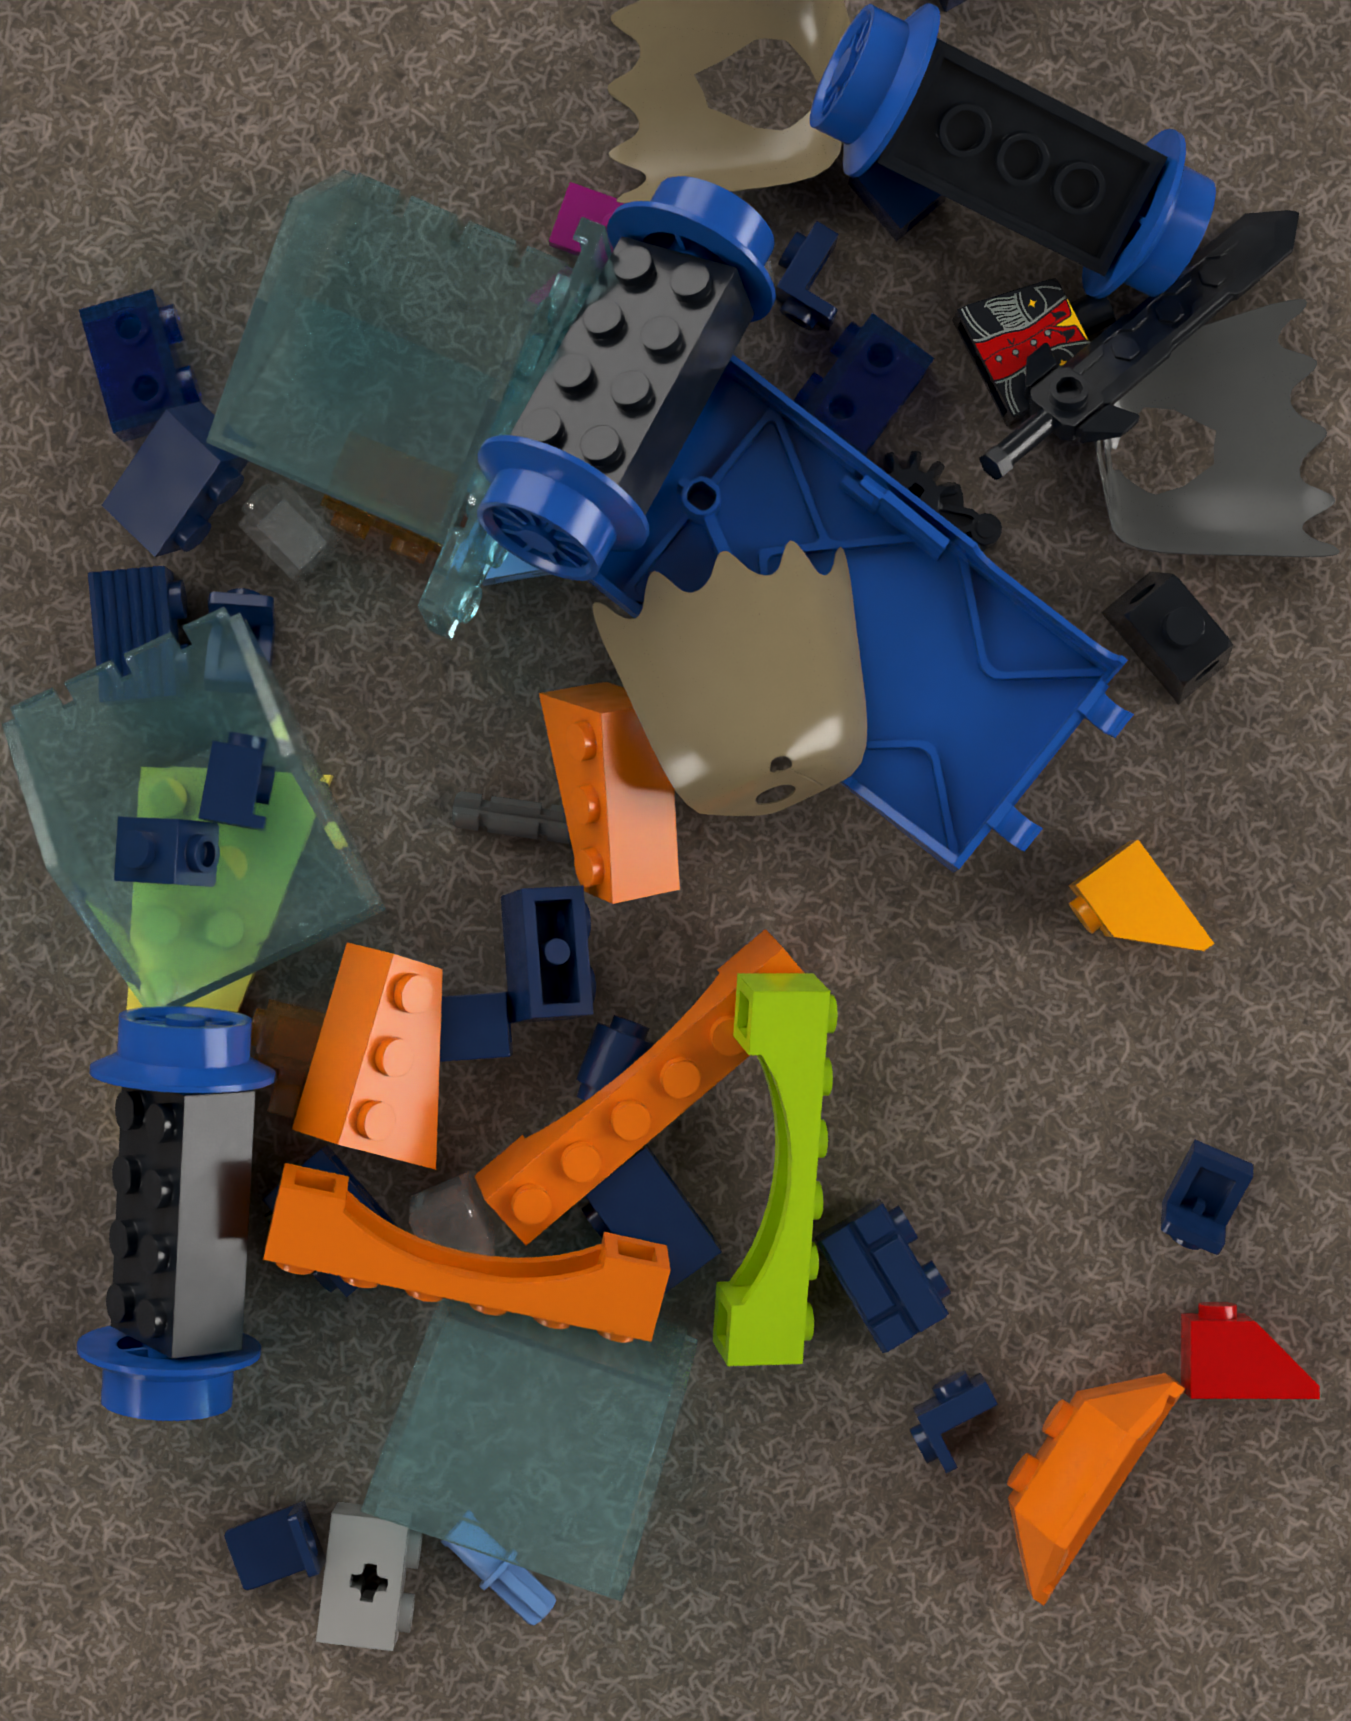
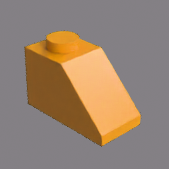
[1068,839,1215,951]

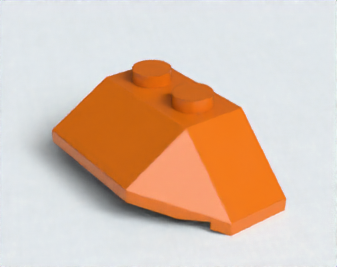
[1007,1373,1185,1606]

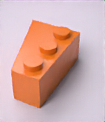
[539,682,680,904]
[292,942,443,1170]

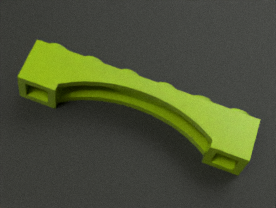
[713,973,838,1366]

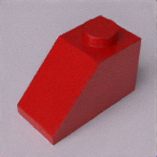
[1181,1302,1320,1399]

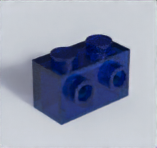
[79,289,202,442]
[793,313,935,456]

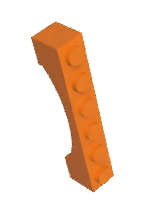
[474,929,804,1246]
[263,1163,671,1343]

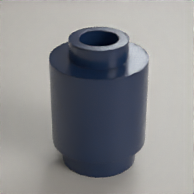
[576,1015,655,1101]

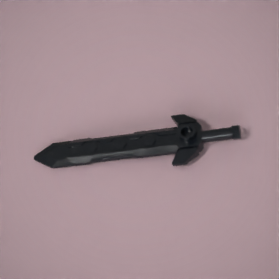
[979,210,1299,480]

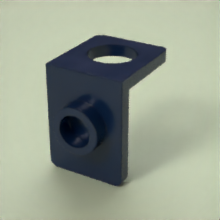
[224,1500,326,1590]

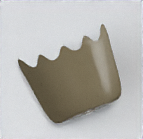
[607,0,850,204]
[592,541,867,816]

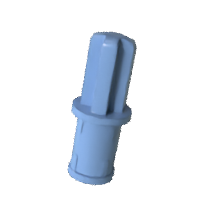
[441,1512,556,1626]

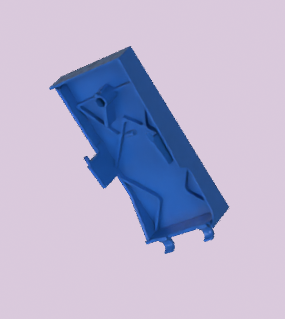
[587,354,1134,873]

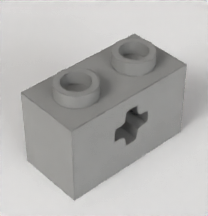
[316,1502,423,1651]

